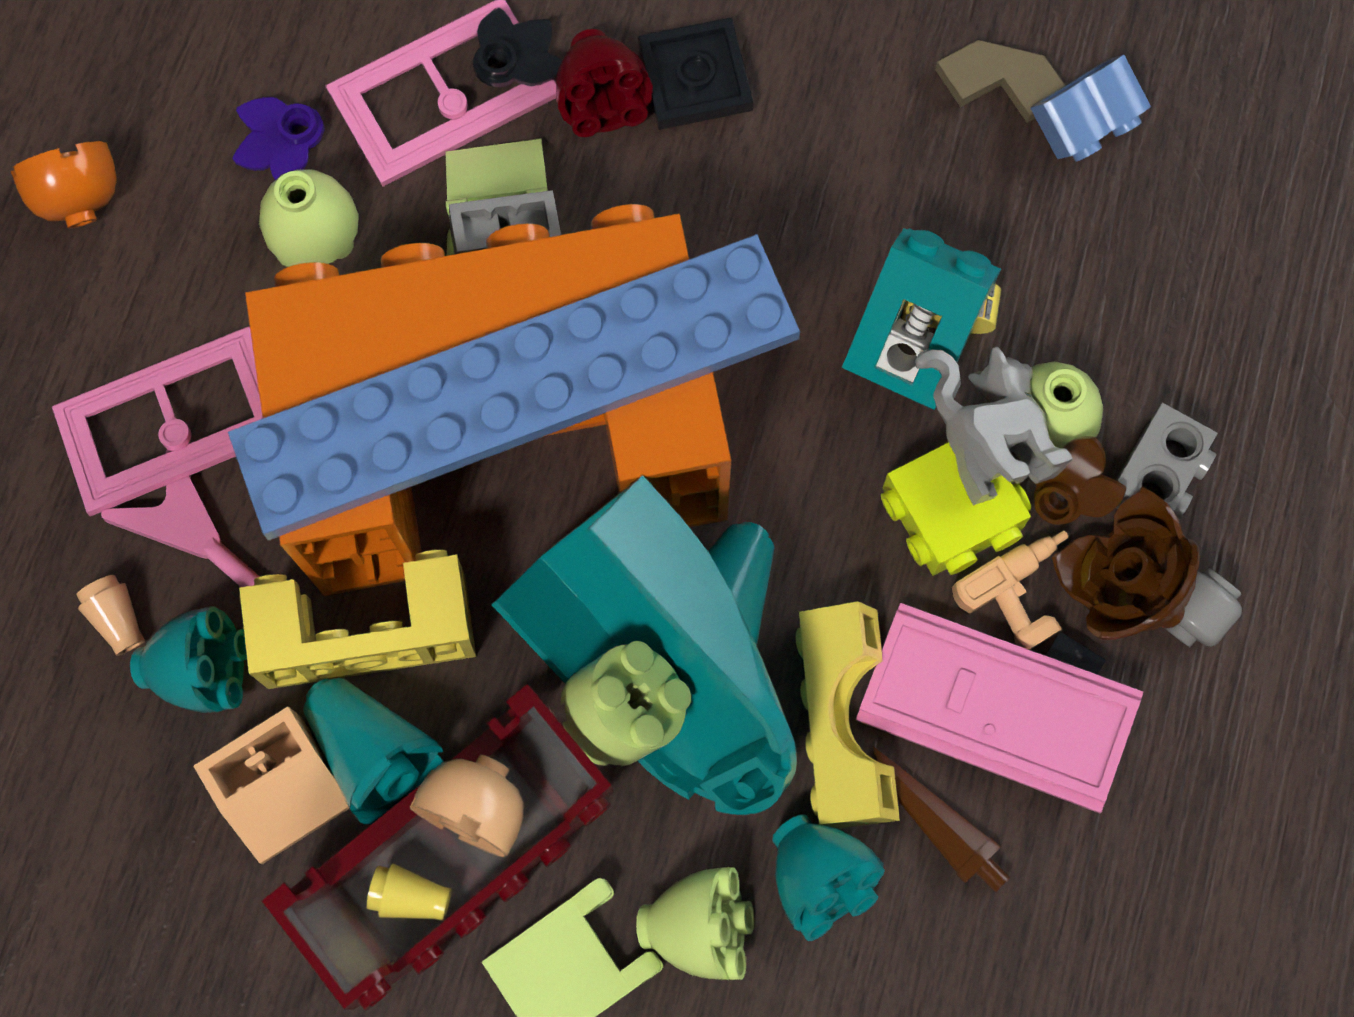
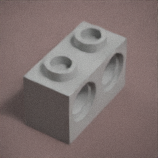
[449,190,561,254]
[1115,403,1218,520]

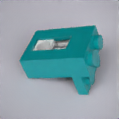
[842,228,1001,410]

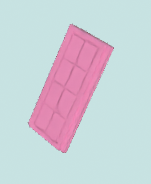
[856,603,1144,814]

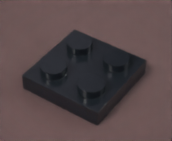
[638,17,753,130]

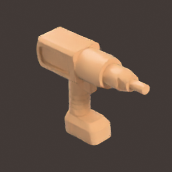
[952,530,1069,650]

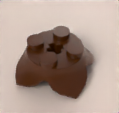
[1052,487,1200,640]

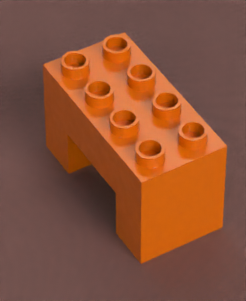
[245,204,731,596]

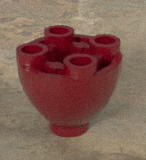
[556,29,653,137]

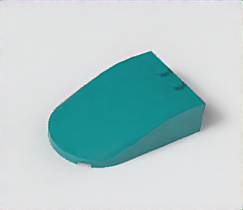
[491,475,797,815]

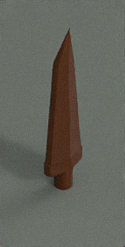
[872,745,1010,893]

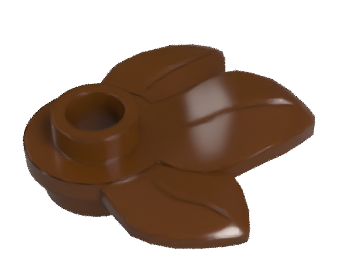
[1034,436,1126,525]

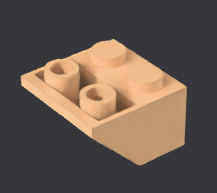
[193,707,349,864]

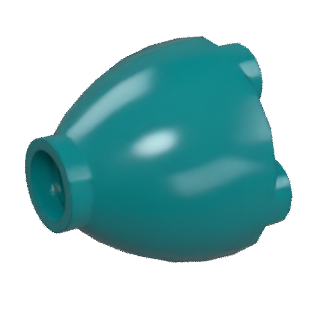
[130,606,247,713]
[772,815,885,941]

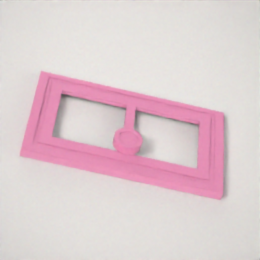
[325,0,556,187]
[52,326,263,517]

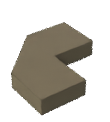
[935,40,1065,123]

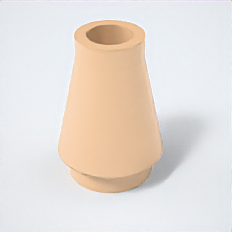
[76,575,145,656]

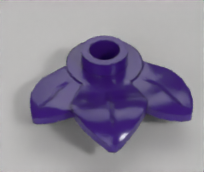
[233,97,324,180]

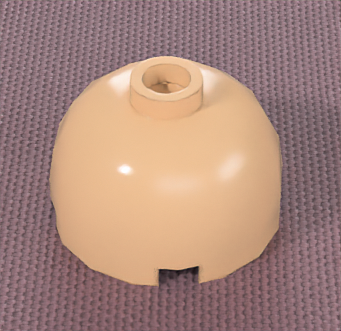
[410,755,523,857]

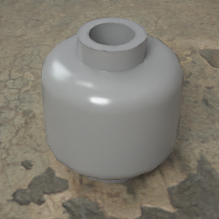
[1165,568,1242,648]

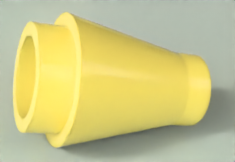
[367,863,452,921]

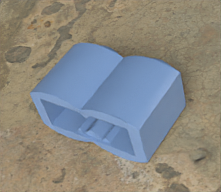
[1030,55,1151,161]

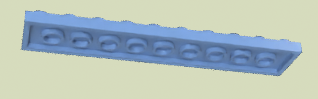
[228,235,800,540]

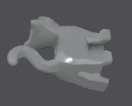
[915,347,1073,505]

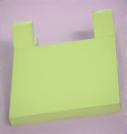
[446,139,548,220]
[482,878,663,1017]

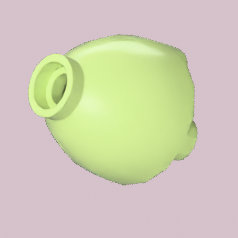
[259,169,359,267]
[1030,361,1103,448]
[636,867,754,980]

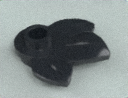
[473,7,562,87]

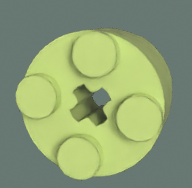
[560,641,691,766]

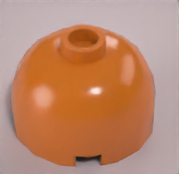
[11,141,116,228]

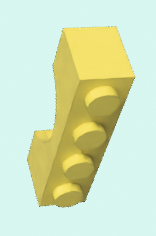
[796,601,900,828]

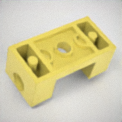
[239,550,476,689]

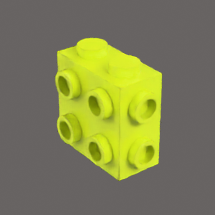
[881,442,1031,576]

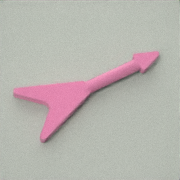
[101,449,260,587]

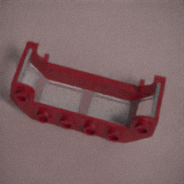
[262,684,614,1011]

